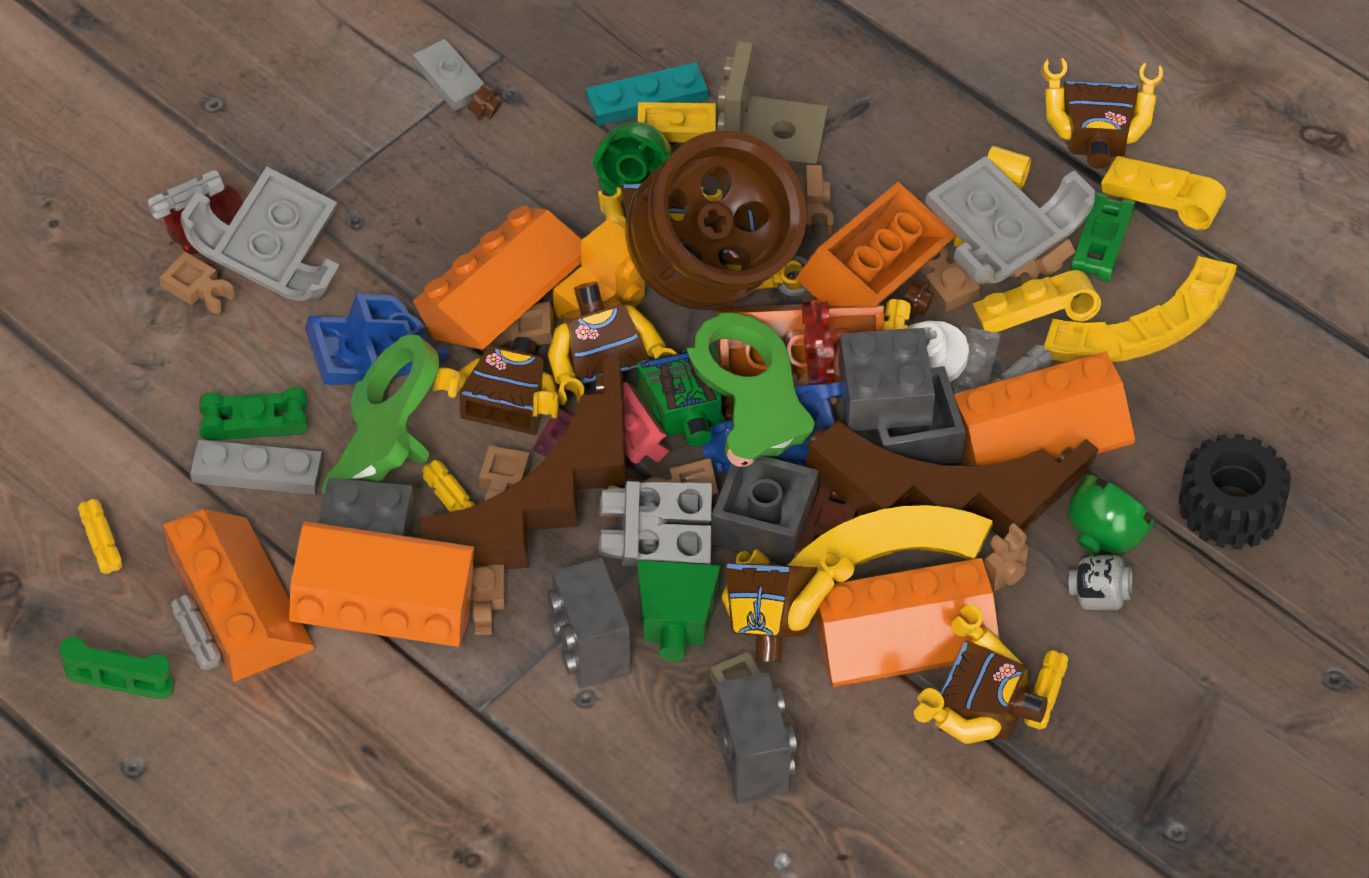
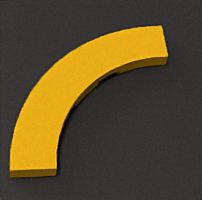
[1044,256,1237,362]
[788,505,993,582]

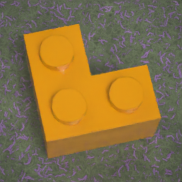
[553,218,645,319]

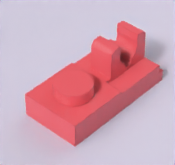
[623,382,670,464]

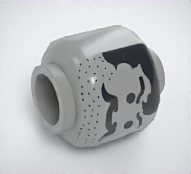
[1069,555,1133,611]

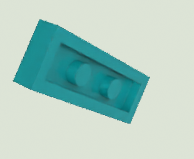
[586,62,708,126]

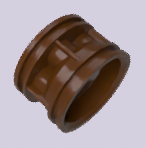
[625,131,807,310]

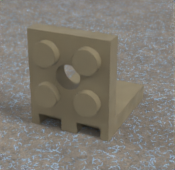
[717,41,828,173]

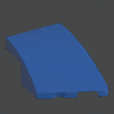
[305,294,450,385]

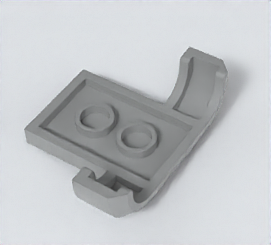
[925,156,1095,284]
[181,166,340,301]

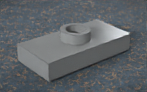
[413,39,485,111]

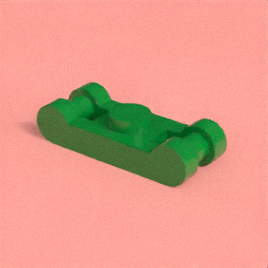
[1071,191,1136,283]
[199,387,308,440]
[59,637,174,699]

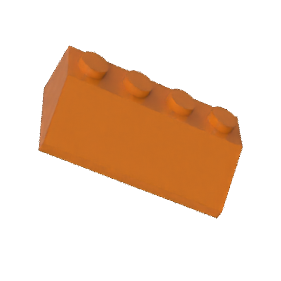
[796,182,957,308]
[413,206,582,350]
[716,303,884,385]
[954,351,1135,466]
[163,509,314,682]
[289,521,474,647]
[813,558,999,687]

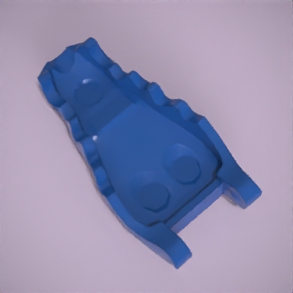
[702,381,843,473]

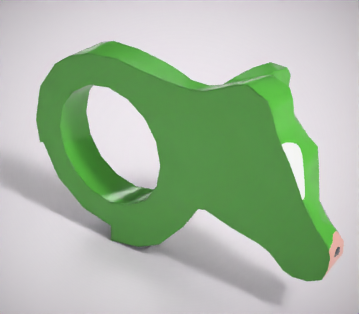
[686,313,815,467]
[322,334,439,494]

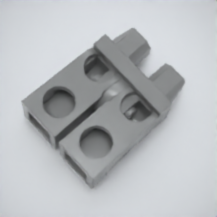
[599,481,712,566]

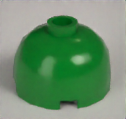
[592,122,672,196]
[1068,475,1155,555]

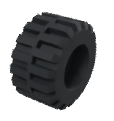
[1178,434,1291,549]

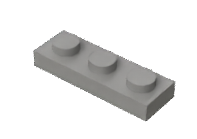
[190,440,323,495]

